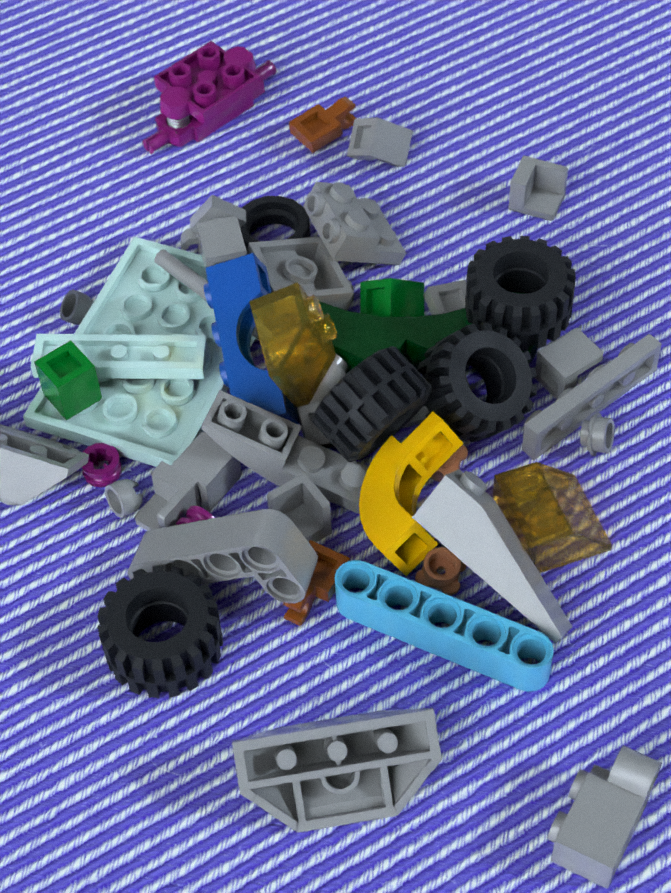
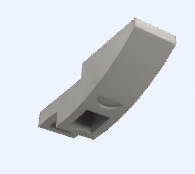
[201,390,368,514]

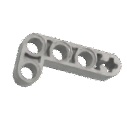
[128,509,318,603]

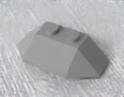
[0,424,89,505]
[232,708,442,833]

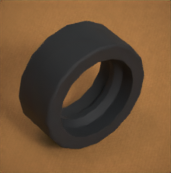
[240,196,311,250]

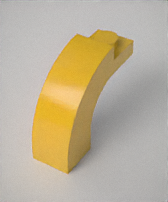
[359,412,464,576]

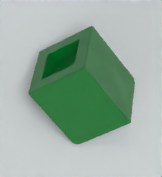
[360,278,424,317]
[34,340,102,421]

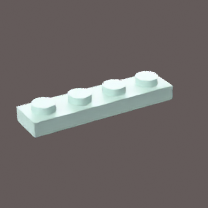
[31,334,208,379]

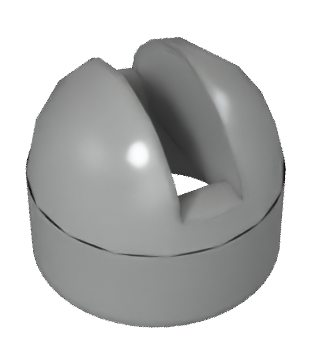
[105,479,144,518]

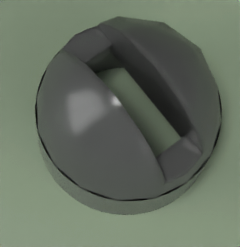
[60,290,94,325]

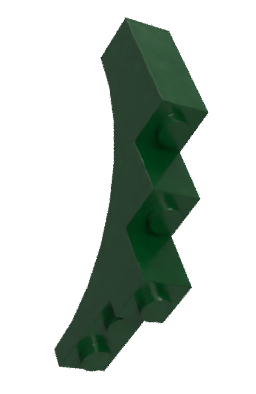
[296,292,538,374]

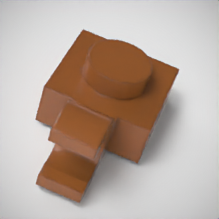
[289,96,357,153]
[283,540,351,626]

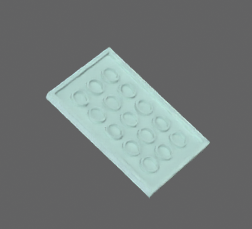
[23,236,272,467]

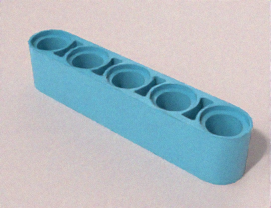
[334,560,554,692]

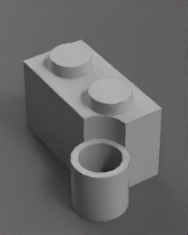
[547,745,662,889]

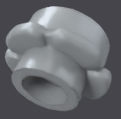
[580,413,615,456]

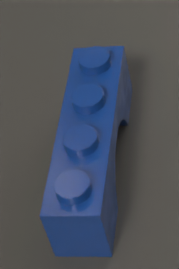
[204,253,299,424]

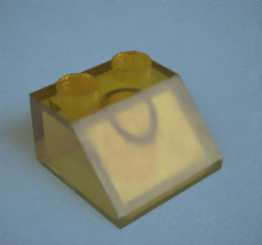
[249,282,337,408]
[493,462,612,573]

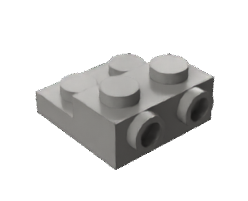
[303,182,406,265]
[247,236,354,316]

